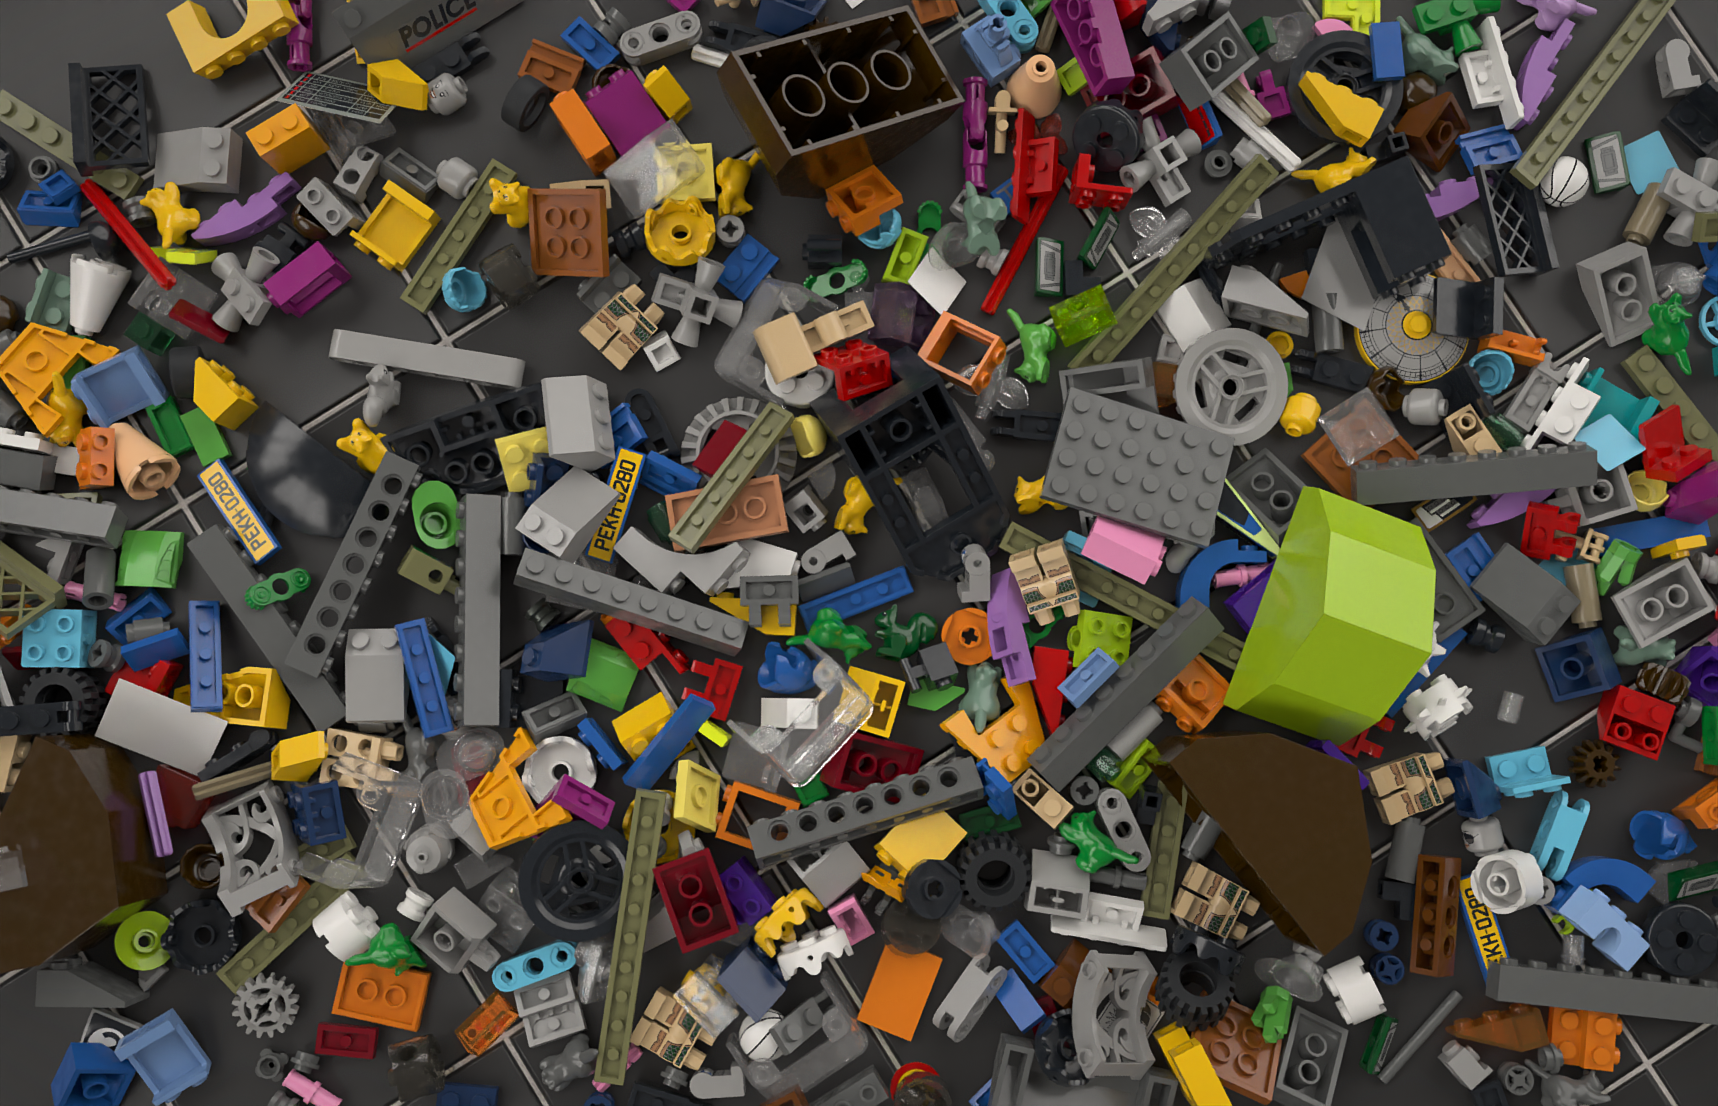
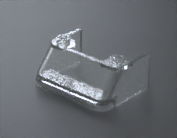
[714,278,838,409]
[726,638,874,787]
[292,752,425,889]
[725,970,868,1100]

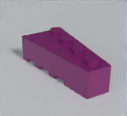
[1050,0,1135,97]

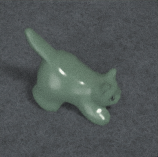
[1396,16,1458,86]
[961,181,1007,256]
[1613,625,1676,667]
[959,662,1003,733]

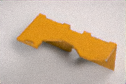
[861,865,905,903]

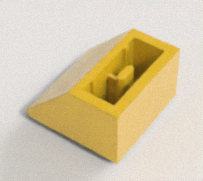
[193,357,259,431]
[833,666,905,738]
[612,692,696,761]

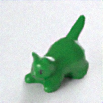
[1641,293,1692,375]
[786,607,872,664]
[1059,810,1139,874]
[345,923,427,976]

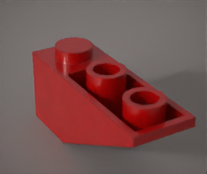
[1031,646,1073,736]

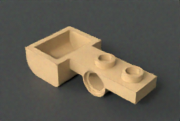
[752,300,875,385]

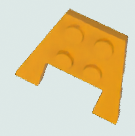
[0,322,121,438]
[939,676,1045,783]
[467,727,573,850]

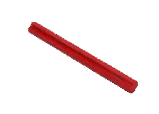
[981,164,1069,315]
[80,179,177,291]

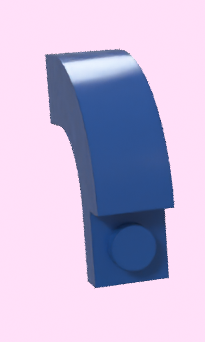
[1175,539,1267,608]
[1544,856,1656,915]

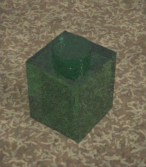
[123,311,176,357]

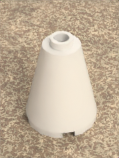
[70,254,132,336]

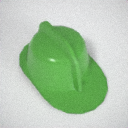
[412,481,460,549]

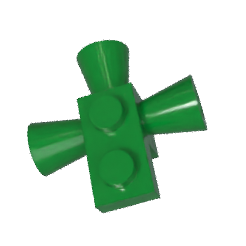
[1412,0,1501,57]

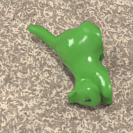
[1007,308,1056,384]

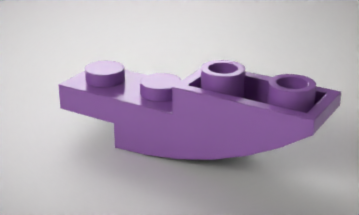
[1513,18,1575,131]
[191,171,302,247]
[1425,176,1494,222]
[1467,489,1556,529]
[987,568,1036,687]

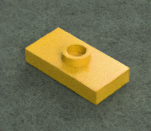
[1650,534,1707,560]

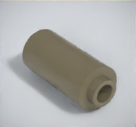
[1622,182,1671,246]
[1563,563,1603,628]

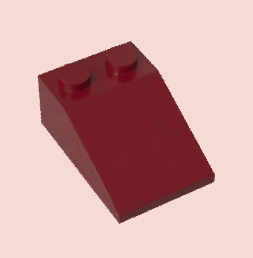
[1080,46,1184,139]
[819,725,924,803]
[652,847,739,954]

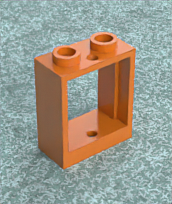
[549,89,618,177]
[918,311,1007,396]
[715,780,801,850]

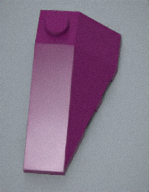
[1663,461,1718,525]

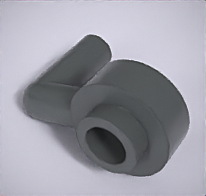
[1668,696,1703,753]

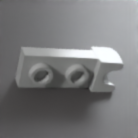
[1501,352,1570,433]

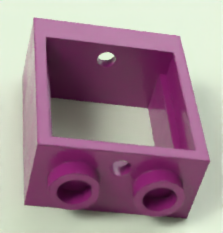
[263,241,352,318]

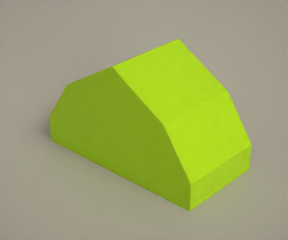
[1223,486,1436,746]

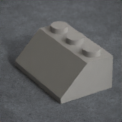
[541,375,616,472]

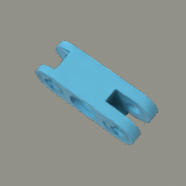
[977,0,1038,54]
[1529,790,1590,881]
[492,939,581,992]

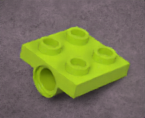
[1067,610,1133,668]

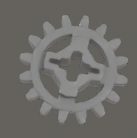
[232,972,300,1038]

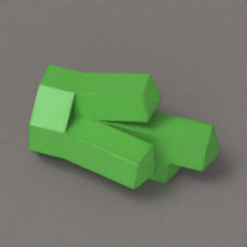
[1595,538,1643,596]
[1251,986,1293,1043]

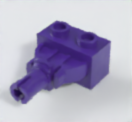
[719,855,778,926]

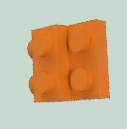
[825,164,903,237]
[76,426,115,490]
[1156,654,1230,734]
[1671,777,1718,830]
[1546,1006,1622,1072]

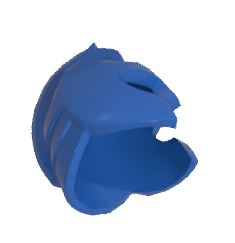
[758,642,824,695]
[1629,810,1697,860]

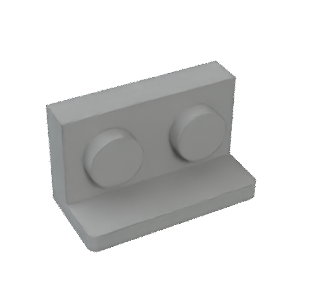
[297,177,365,236]

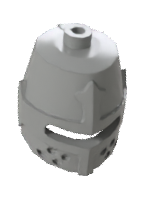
[403,819,455,875]

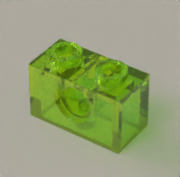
[1049,284,1118,347]

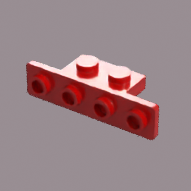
[1010,108,1059,224]
[605,618,691,674]

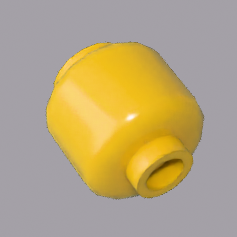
[1279,393,1321,437]

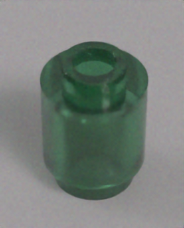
[1482,412,1525,452]
[646,501,673,545]
[1085,746,1122,783]

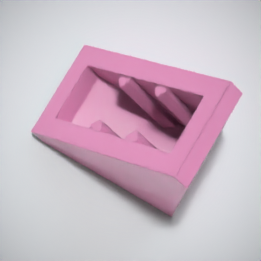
[828,893,875,946]

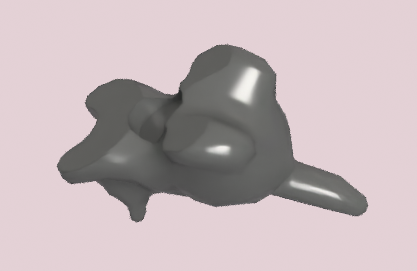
[399,714,448,790]
[539,1033,599,1092]
[1524,1059,1611,1106]

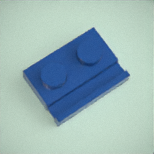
[1454,124,1523,176]
[717,234,780,304]
[601,403,648,469]
[639,450,702,496]
[1445,532,1494,602]
[577,717,628,771]
[976,758,1017,821]

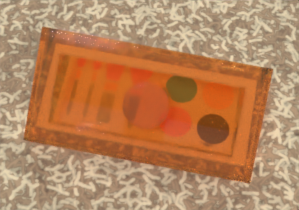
[454,990,519,1056]

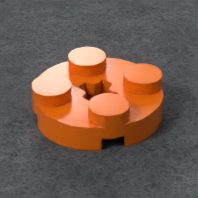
[941,608,992,665]

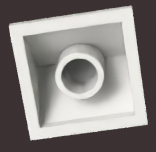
[1157,278,1231,353]

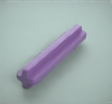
[138,771,173,858]

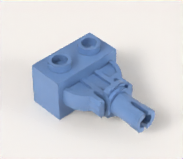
[960,14,1021,87]

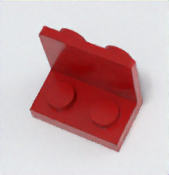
[1069,153,1133,212]
[814,339,893,401]
[1638,405,1713,483]
[105,659,183,697]

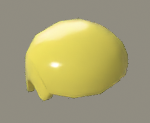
[790,415,827,458]
[1627,470,1669,512]

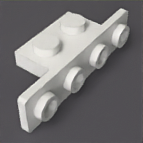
[1458,16,1524,130]
[1520,357,1601,450]
[0,427,80,476]
[1051,892,1167,952]

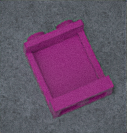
[583,68,671,161]
[531,774,615,839]

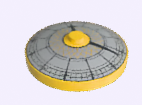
[1354,275,1469,385]

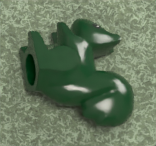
[874,604,938,663]

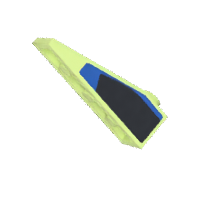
[1215,478,1280,559]

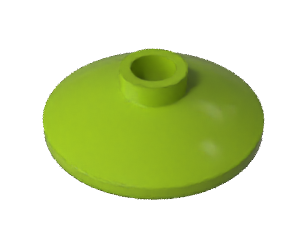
[114,911,170,971]

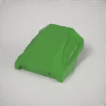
[115,530,184,589]
[566,638,639,712]

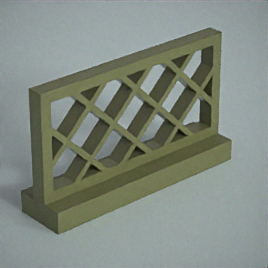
[0,541,67,640]

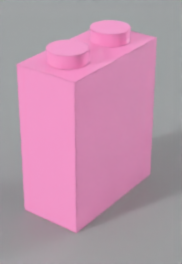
[1081,516,1167,585]

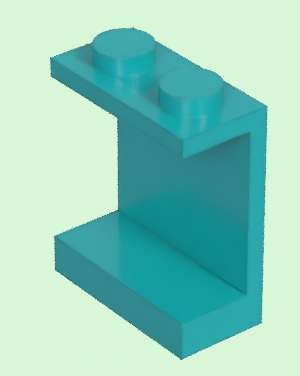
[1577,367,1660,440]

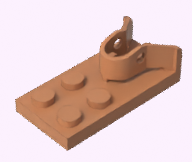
[665,474,789,554]

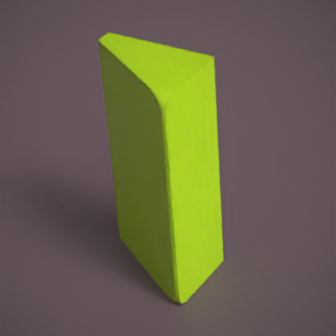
[881,227,928,289]
[1103,739,1154,800]

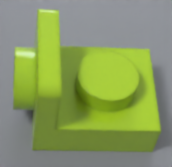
[1056,57,1088,96]

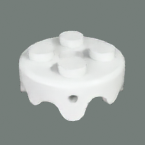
[765,351,835,409]
[522,736,597,804]
[777,925,854,981]

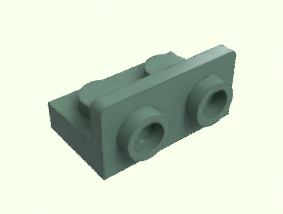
[25,268,73,335]

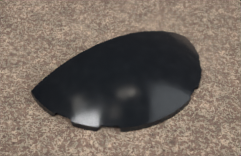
[380,382,546,494]
[246,400,389,538]

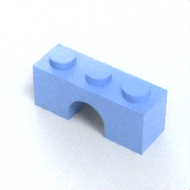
[1558,885,1650,972]

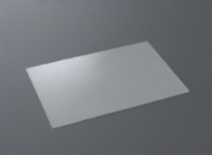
[1301,217,1374,331]

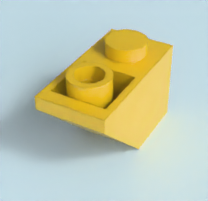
[367,59,429,111]
[643,65,693,127]
[271,731,328,782]

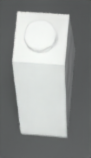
[724,539,801,591]
[761,698,819,729]

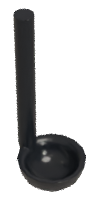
[7,220,121,264]

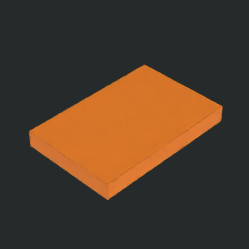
[857,936,943,1042]
[331,962,432,1032]

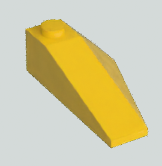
[173,667,291,729]

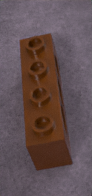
[1410,854,1462,977]

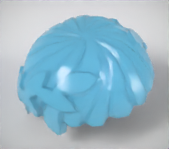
[858,208,902,249]
[442,267,487,312]
[1469,349,1515,396]

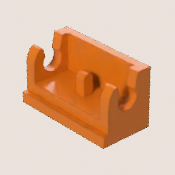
[1477,330,1547,367]

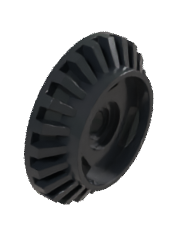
[1286,30,1403,146]
[518,819,629,942]

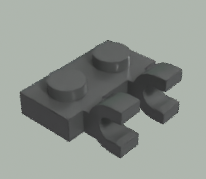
[740,575,799,628]

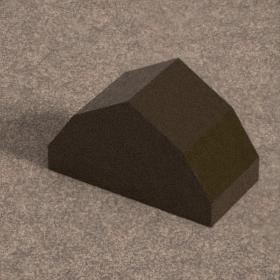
[717,5,965,199]
[1141,730,1372,957]
[0,734,168,974]

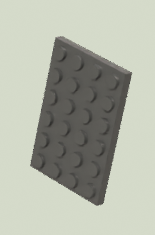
[1039,387,1235,549]

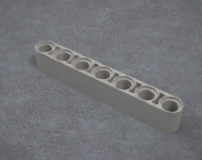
[328,329,526,390]

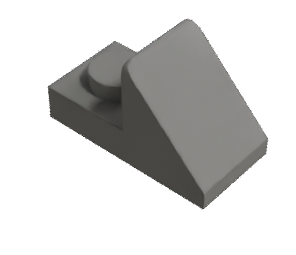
[36,539,85,585]

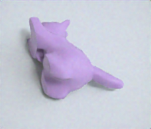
[1517,0,1597,31]

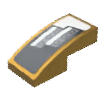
[1411,496,1477,533]

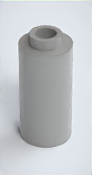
[1106,701,1163,762]

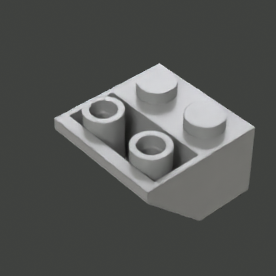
[787,842,871,908]
[1023,848,1090,920]

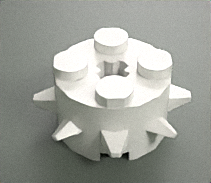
[1402,674,1473,740]

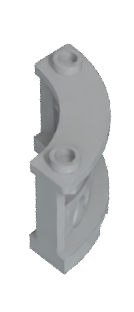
[201,779,302,918]
[1072,950,1158,1080]

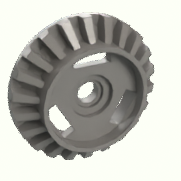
[1172,328,1288,446]
[681,397,797,493]

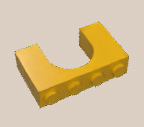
[166,0,299,80]
[1152,1021,1232,1106]

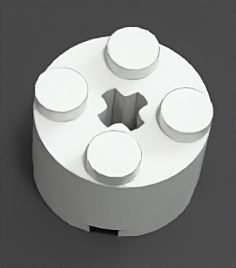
[1471,849,1544,914]
[313,891,380,962]
[1322,955,1387,1025]

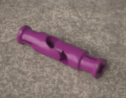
[286,0,313,72]
[963,77,988,194]

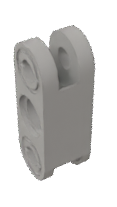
[619,11,703,67]
[1094,787,1151,872]
[933,952,1007,1042]

